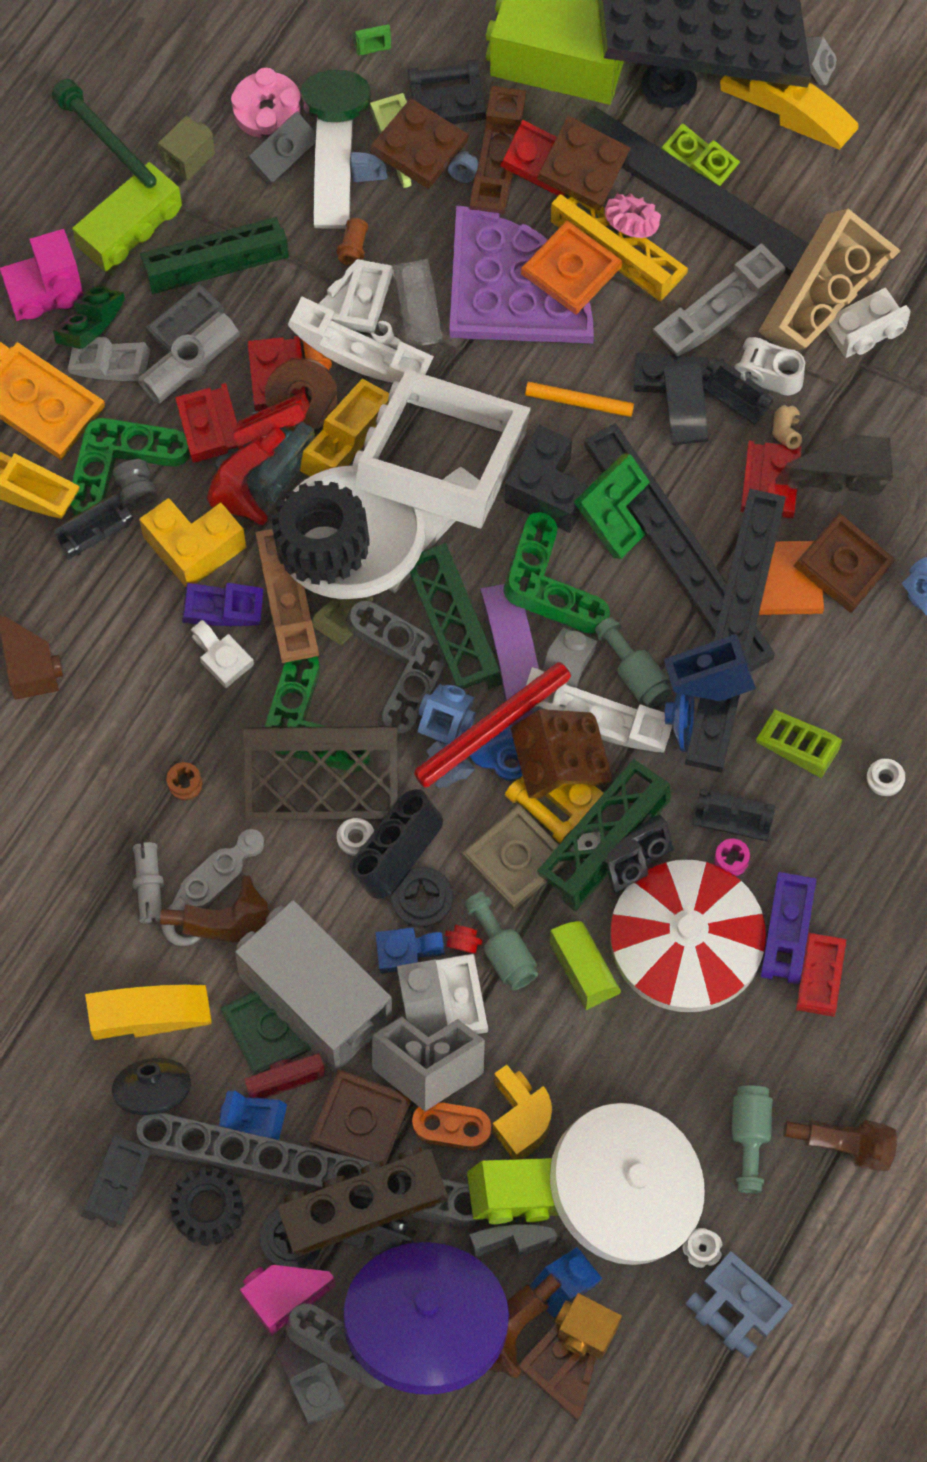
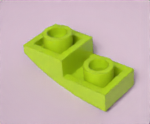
[661,123,740,186]

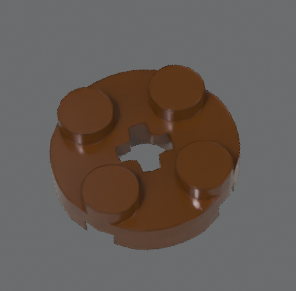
[265,358,338,432]

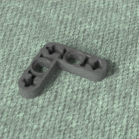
[346,601,446,738]
[286,1304,386,1389]

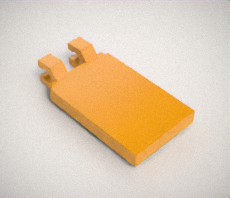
[0,342,105,460]

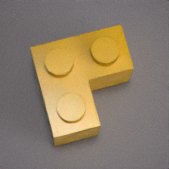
[139,498,247,587]

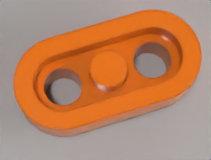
[412,1102,491,1151]

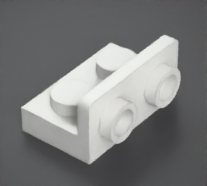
[825,287,911,358]

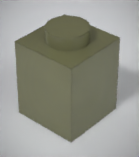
[158,116,215,181]

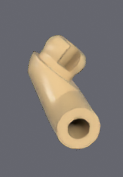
[772,405,802,449]

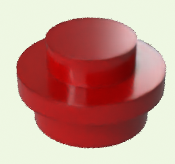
[444,925,483,954]

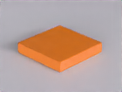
[521,221,622,315]
[759,541,824,615]

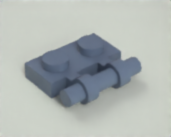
[686,1251,793,1359]

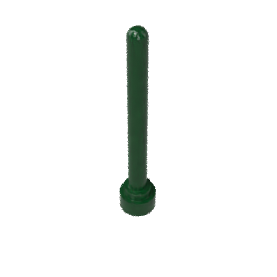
[52,79,157,188]

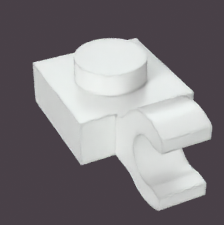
[191,620,254,688]

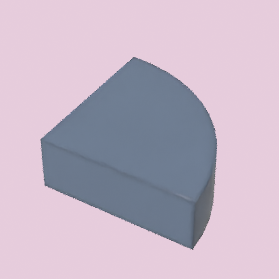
[350,152,388,182]

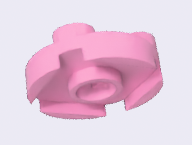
[231,68,302,138]

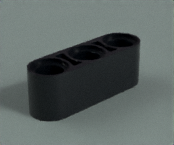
[350,789,443,899]

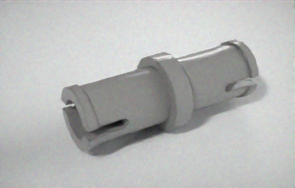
[133,842,164,924]

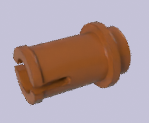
[336,218,369,266]

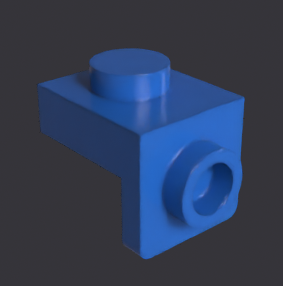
[219,1091,287,1140]
[530,1247,602,1317]

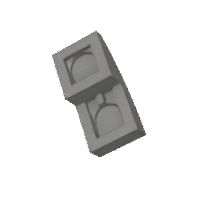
[68,337,151,381]

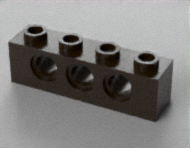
[277,1147,449,1258]

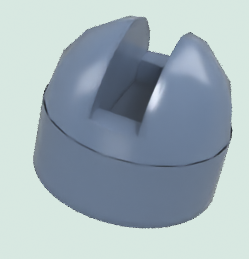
[448,151,479,183]

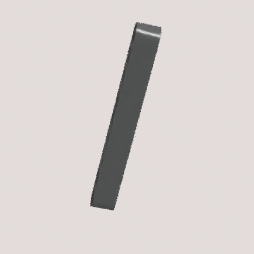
[136,1113,482,1229]

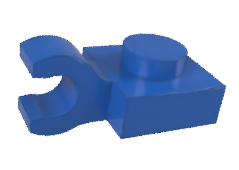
[375,927,445,974]

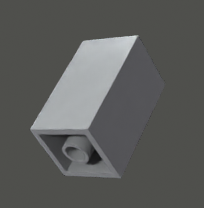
[235,900,392,1074]

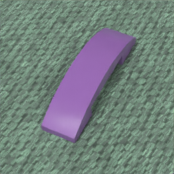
[480,584,539,726]

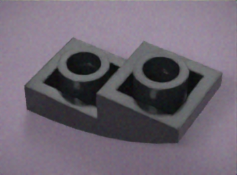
[663,363,708,446]
[605,814,674,892]

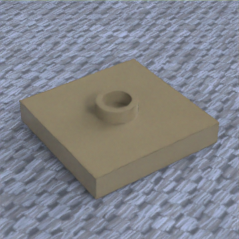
[462,804,571,911]

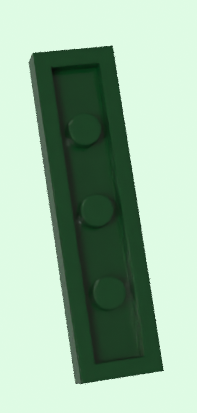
[140,217,289,294]
[409,543,502,690]
[537,759,671,911]

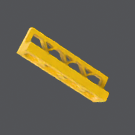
[551,194,688,302]

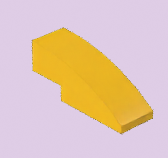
[299,378,389,477]
[0,452,80,519]
[85,985,212,1040]

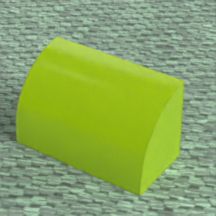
[550,921,621,1010]

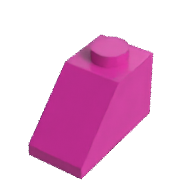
[240,1265,336,1336]

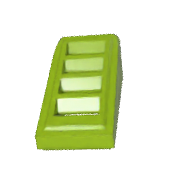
[756,709,842,779]

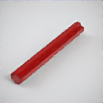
[414,662,571,788]

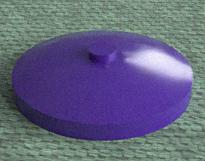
[344,1242,509,1395]

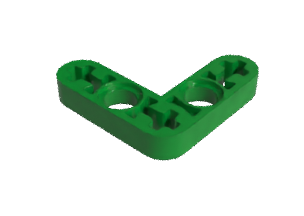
[70,418,190,516]
[503,512,610,634]
[265,656,371,772]

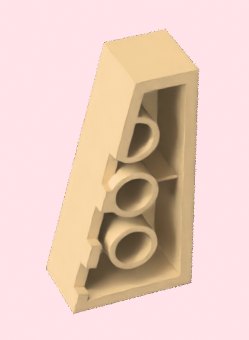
[758,209,901,350]

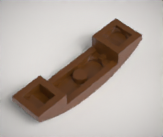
[469,86,526,214]

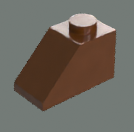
[0,616,64,700]

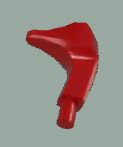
[207,427,286,525]

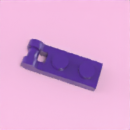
[760,872,817,985]

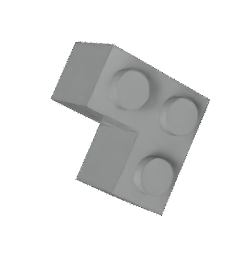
[372,1017,485,1111]

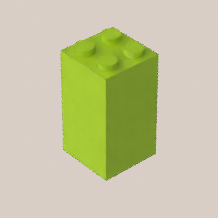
[486,0,624,105]

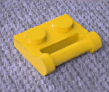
[505,776,604,844]

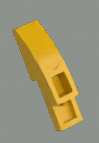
[720,76,858,150]

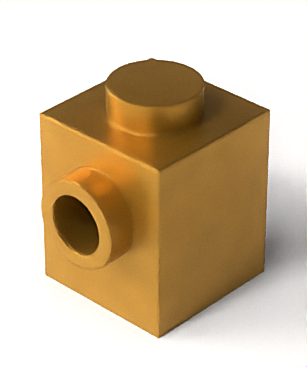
[555,1293,622,1360]

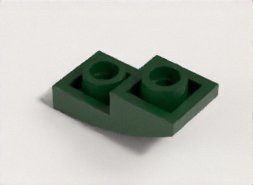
[53,286,125,349]

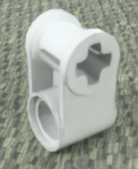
[734,337,805,396]

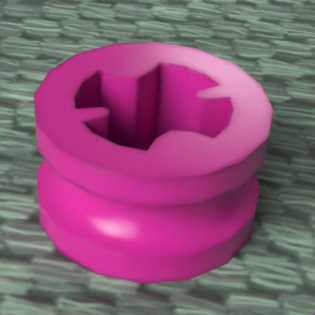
[714,838,750,877]

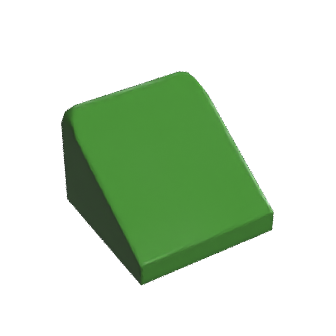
[353,24,391,55]

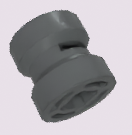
[112,459,158,510]

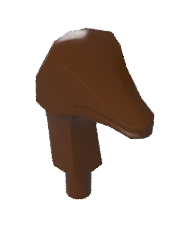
[160,875,270,942]
[783,1120,897,1171]
[489,1273,562,1379]

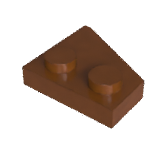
[518,1323,596,1421]

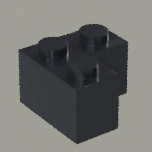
[505,425,588,533]

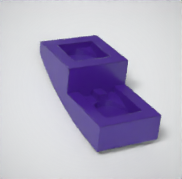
[182,583,263,626]

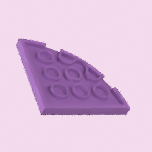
[449,206,594,344]

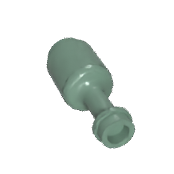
[595,617,672,708]
[464,892,538,990]
[732,1085,773,1193]

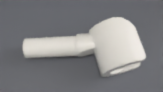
[371,321,402,349]

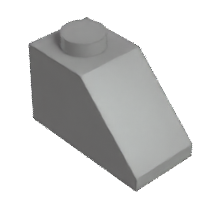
[397,959,447,1037]

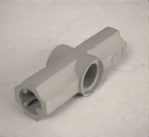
[138,312,240,404]

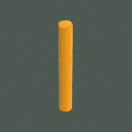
[525,382,634,417]

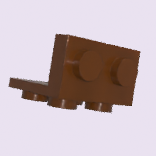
[510,709,612,799]

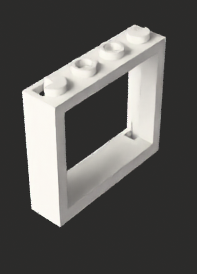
[352,369,530,529]

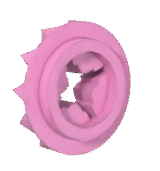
[605,193,661,238]

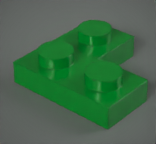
[574,454,650,559]

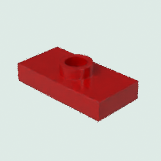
[796,933,847,1017]

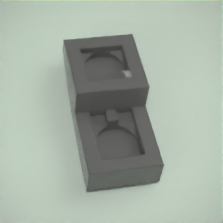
[469,1224,557,1259]

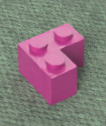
[0,229,84,321]

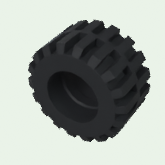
[272,481,370,585]

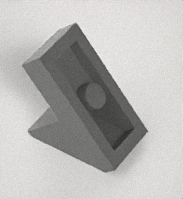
[275,1342,346,1425]

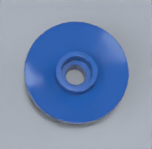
[665,693,694,752]

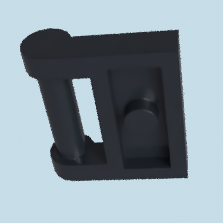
[408,59,486,124]

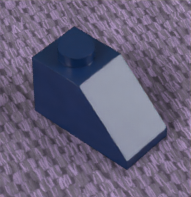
[664,634,756,701]

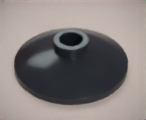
[112,1058,191,1115]

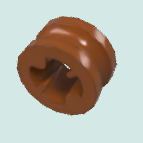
[166,762,203,800]

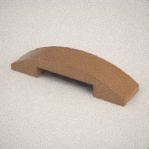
[255,529,319,663]

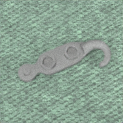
[161,829,264,947]

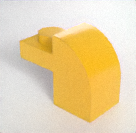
[492,1065,552,1160]

